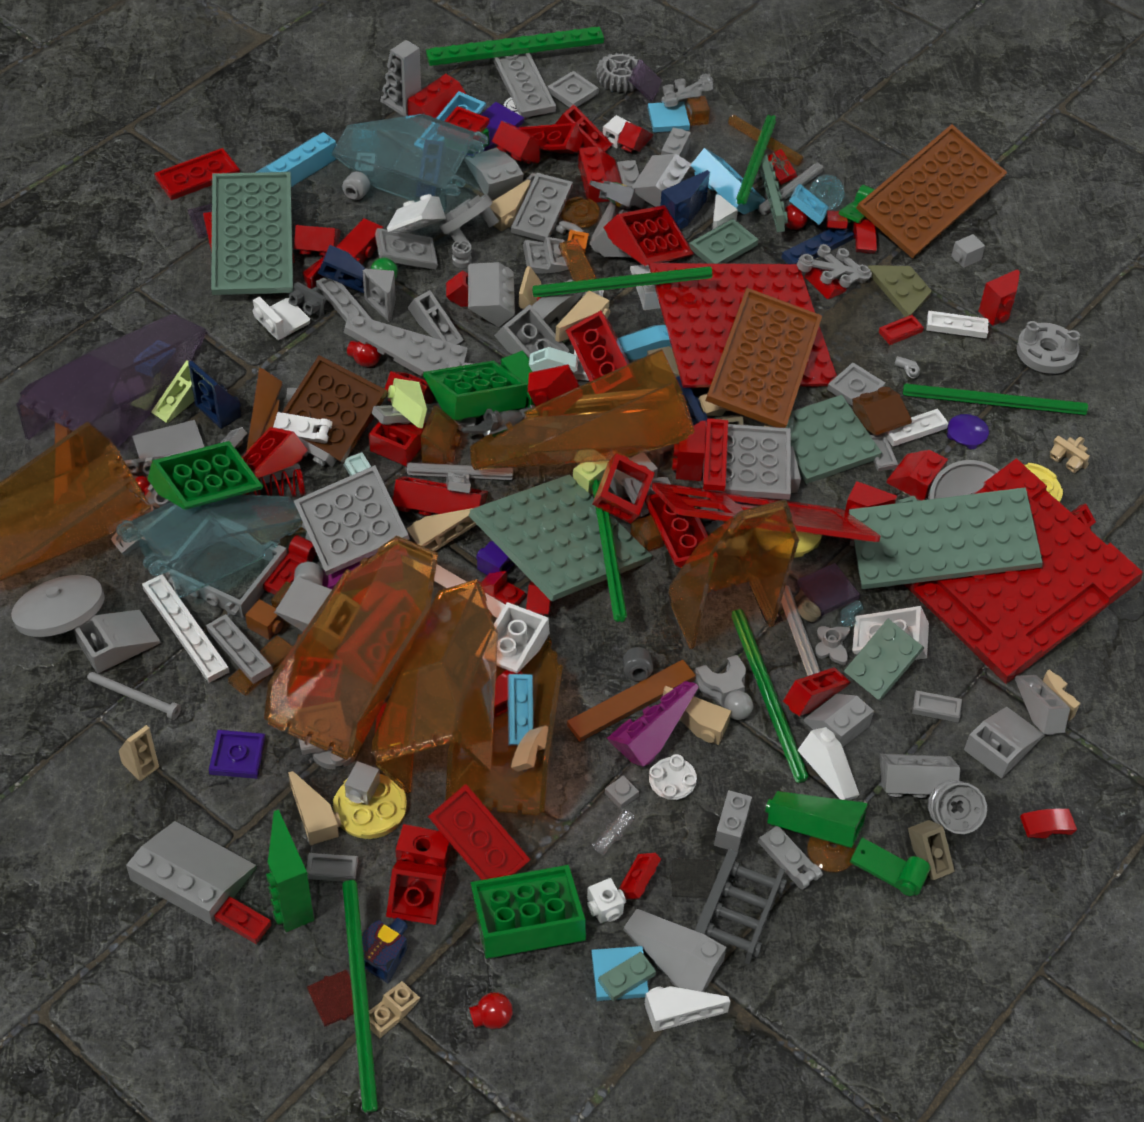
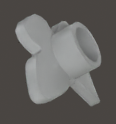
[815,626,850,665]

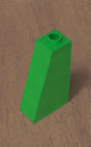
[765,791,868,848]

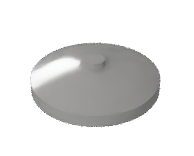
[928,460,1000,500]
[11,575,105,637]

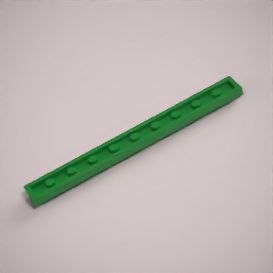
[426,27,604,66]

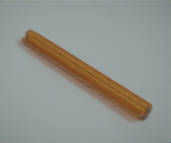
[728,115,803,166]

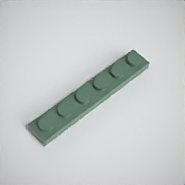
[760,154,788,232]

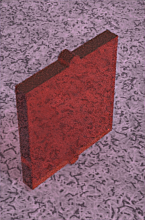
[307,970,354,1027]

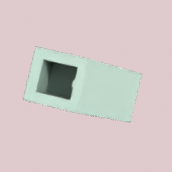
[529,347,578,372]

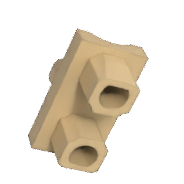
[1050,436,1090,473]

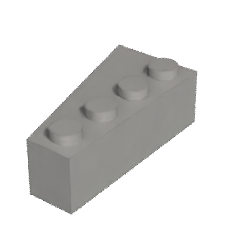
[380,40,421,118]

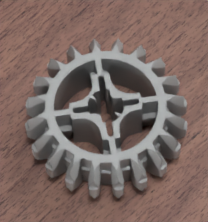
[596,53,645,93]

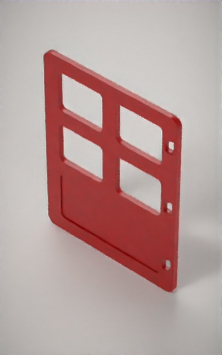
[652,482,881,542]

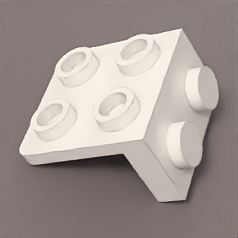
[253,297,310,340]

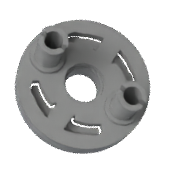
[439,194,499,242]
[1016,321,1080,374]

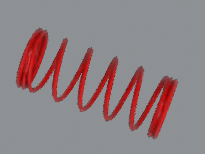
[238,468,305,507]

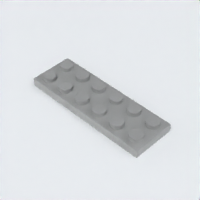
[492,53,556,118]

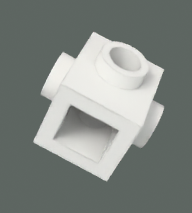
[587,878,626,924]

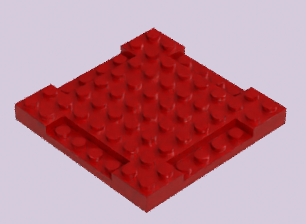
[904,458,1143,684]

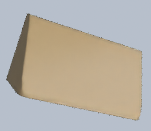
[519,266,541,309]

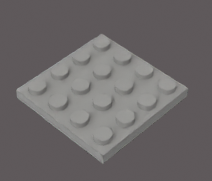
[703,424,791,500]
[294,465,410,575]

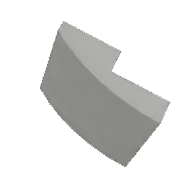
[523,237,570,273]

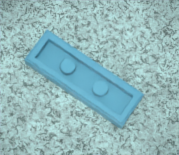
[508,674,533,746]

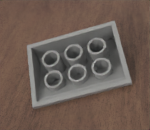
[126,821,257,926]

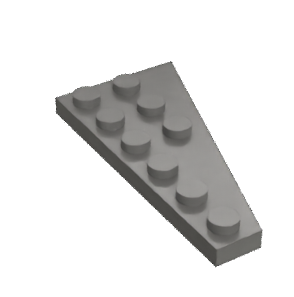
[343,313,467,376]

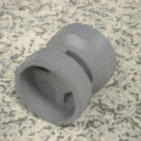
[452,240,471,268]

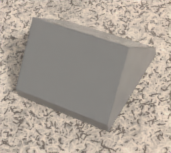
[363,269,396,322]

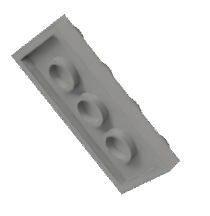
[511,173,573,241]

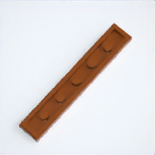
[567,660,696,742]

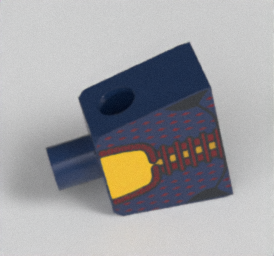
[348,918,408,984]

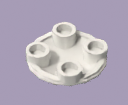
[649,754,697,800]

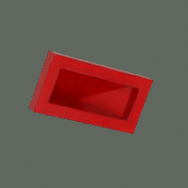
[302,256,325,289]

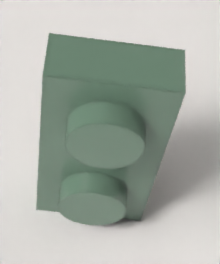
[598,952,656,1001]

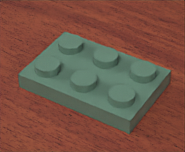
[689,218,759,264]
[844,619,924,701]

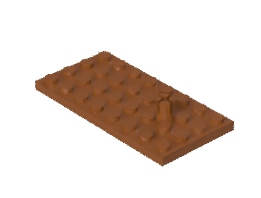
[856,124,1008,259]
[705,288,822,428]

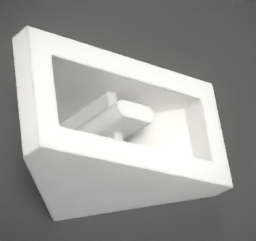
[713,195,738,229]

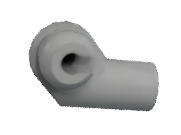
[556,221,586,235]
[894,356,920,378]

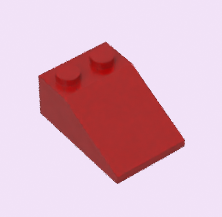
[242,427,308,479]

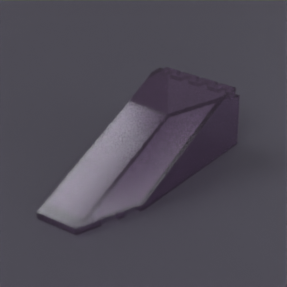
[16,313,206,473]

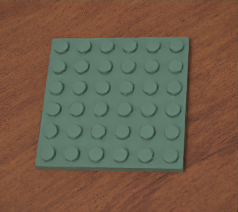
[469,474,652,601]

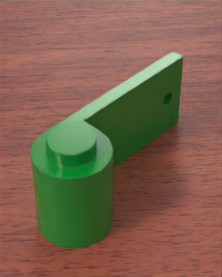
[838,184,875,223]
[850,837,931,896]

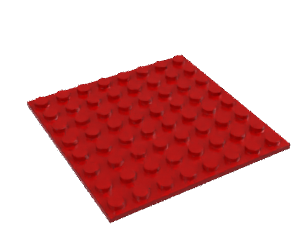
[649,263,837,388]

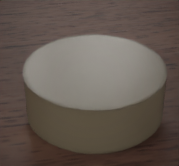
[798,600,821,622]

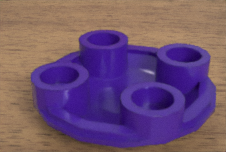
[947,414,989,449]

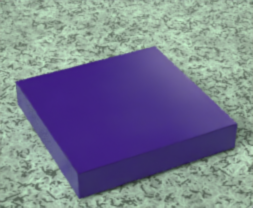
[209,730,266,779]

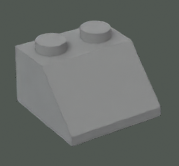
[804,694,874,748]

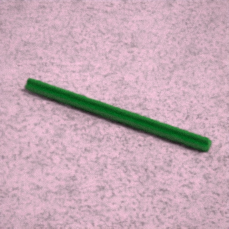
[736,115,776,205]
[532,266,713,298]
[903,383,1088,415]
[592,479,627,623]
[731,609,808,783]
[342,880,378,1113]

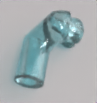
[840,600,863,628]

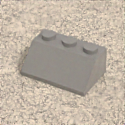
[632,154,691,207]
[468,262,515,327]
[880,753,960,798]

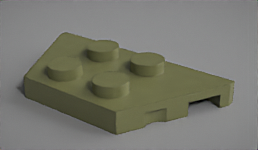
[868,265,932,317]

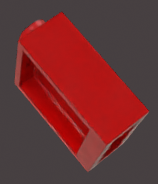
[592,453,655,524]

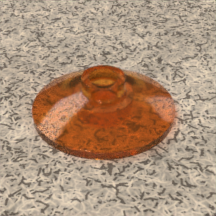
[807,836,856,872]

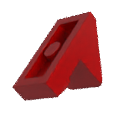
[476,571,525,606]

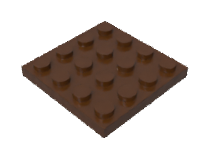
[282,355,388,464]

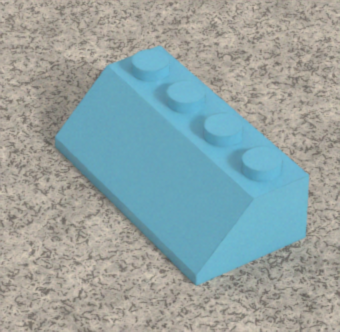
[255,132,337,187]
[691,148,766,215]

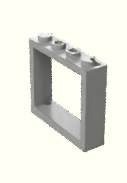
[165,514,287,618]

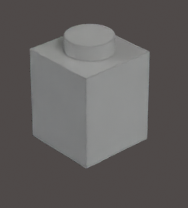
[951,234,985,268]
[344,761,380,805]

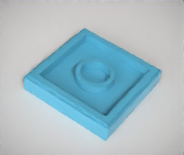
[648,101,690,132]
[789,184,829,224]
[591,946,648,1001]

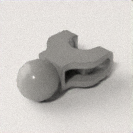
[695,655,753,720]

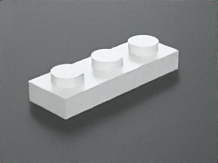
[926,311,988,338]
[885,409,948,446]

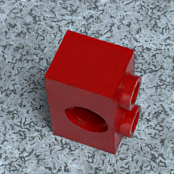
[396,824,452,868]

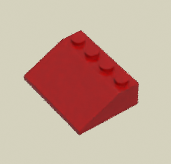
[603,205,694,266]

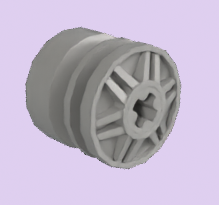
[928,780,987,834]

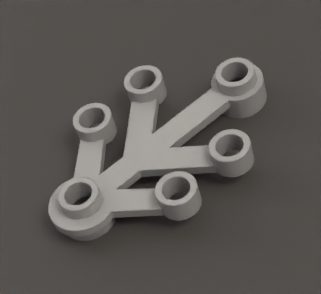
[661,74,714,107]
[797,244,872,288]

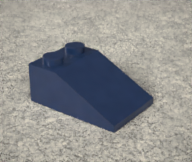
[660,170,710,230]
[188,360,241,429]

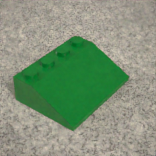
[423,361,528,421]
[148,441,263,510]
[266,809,314,932]
[470,865,586,959]

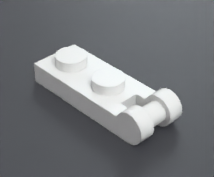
[273,412,333,443]

